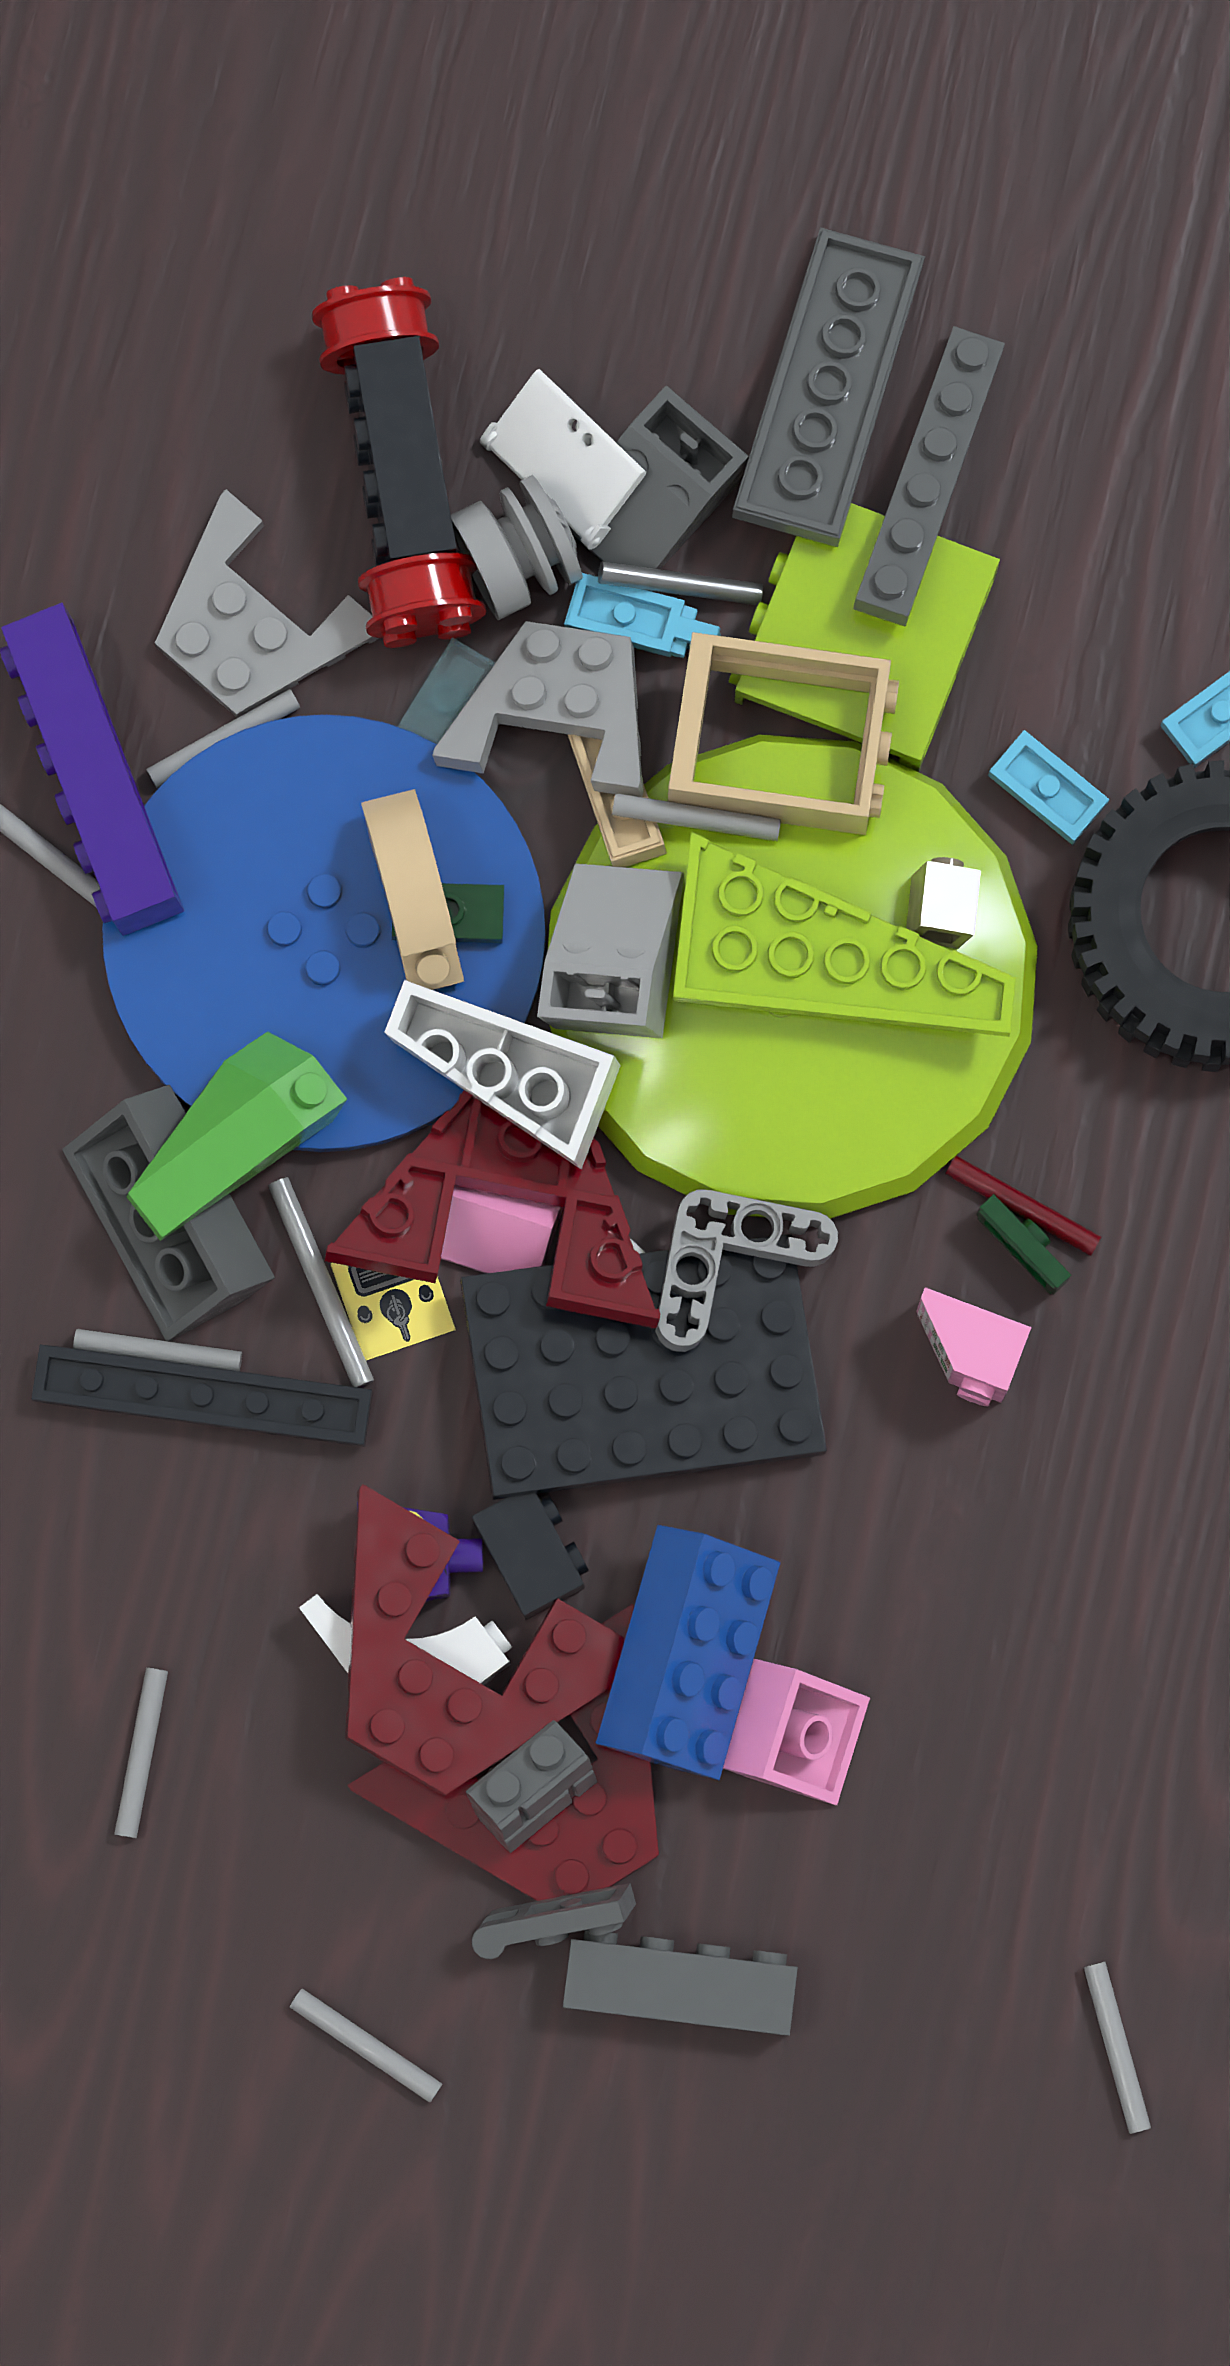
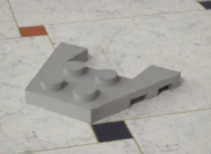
[155,490,379,718]
[432,621,644,797]

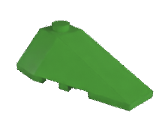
[126,1031,347,1241]

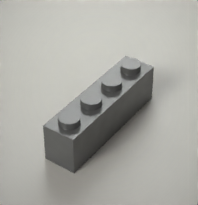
[563,1930,798,2036]

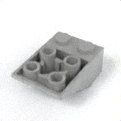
[537,864,684,1038]

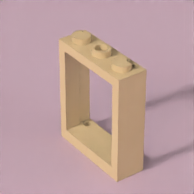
[668,632,899,835]

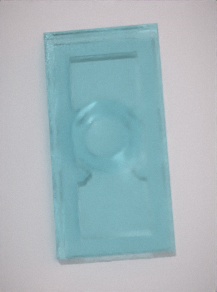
[398,637,495,744]

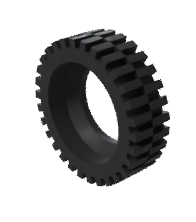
[1068,760,1230,1072]

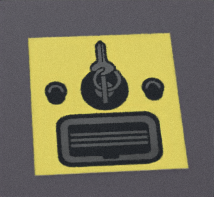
[330,1263,456,1360]

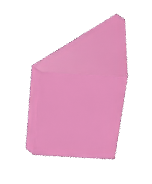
[441,1185,563,1273]

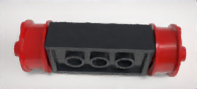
[312,277,486,648]

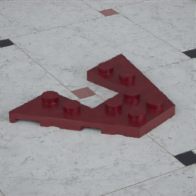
[324,1090,661,1328]
[345,1484,625,1796]
[347,1604,659,1901]

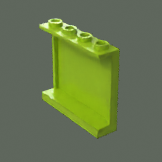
[729,503,1000,772]

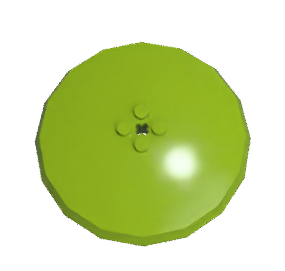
[547,735,1038,1219]

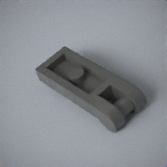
[472,1883,636,1959]

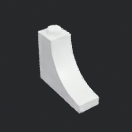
[299,1594,512,1685]

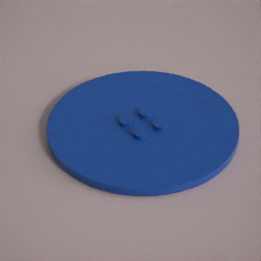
[102,715,545,1152]

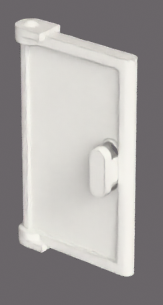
[480,369,646,550]

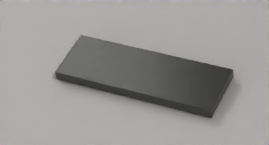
[732,227,925,547]

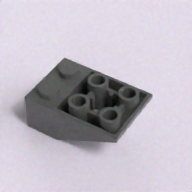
[568,385,749,569]

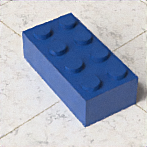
[596,1525,781,1780]

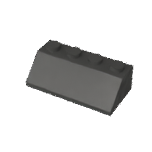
[62,1085,275,1341]

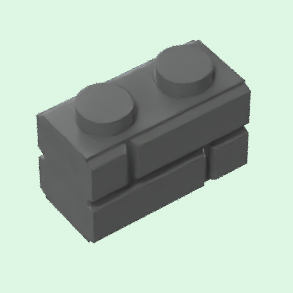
[466,1720,598,1853]

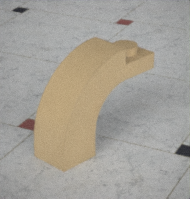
[361,789,464,990]

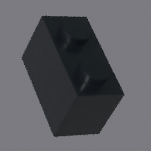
[472,1492,589,1620]

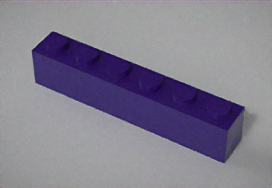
[0,603,184,936]

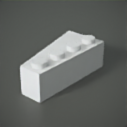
[385,980,621,1169]

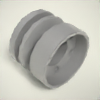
[451,475,583,620]

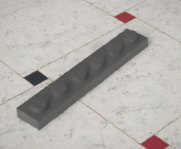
[853,326,1005,627]

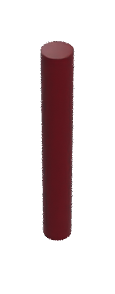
[945,1155,1102,1256]

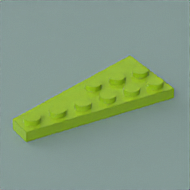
[673,832,1016,1037]

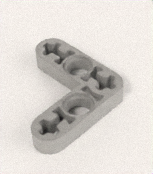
[656,1190,838,1352]

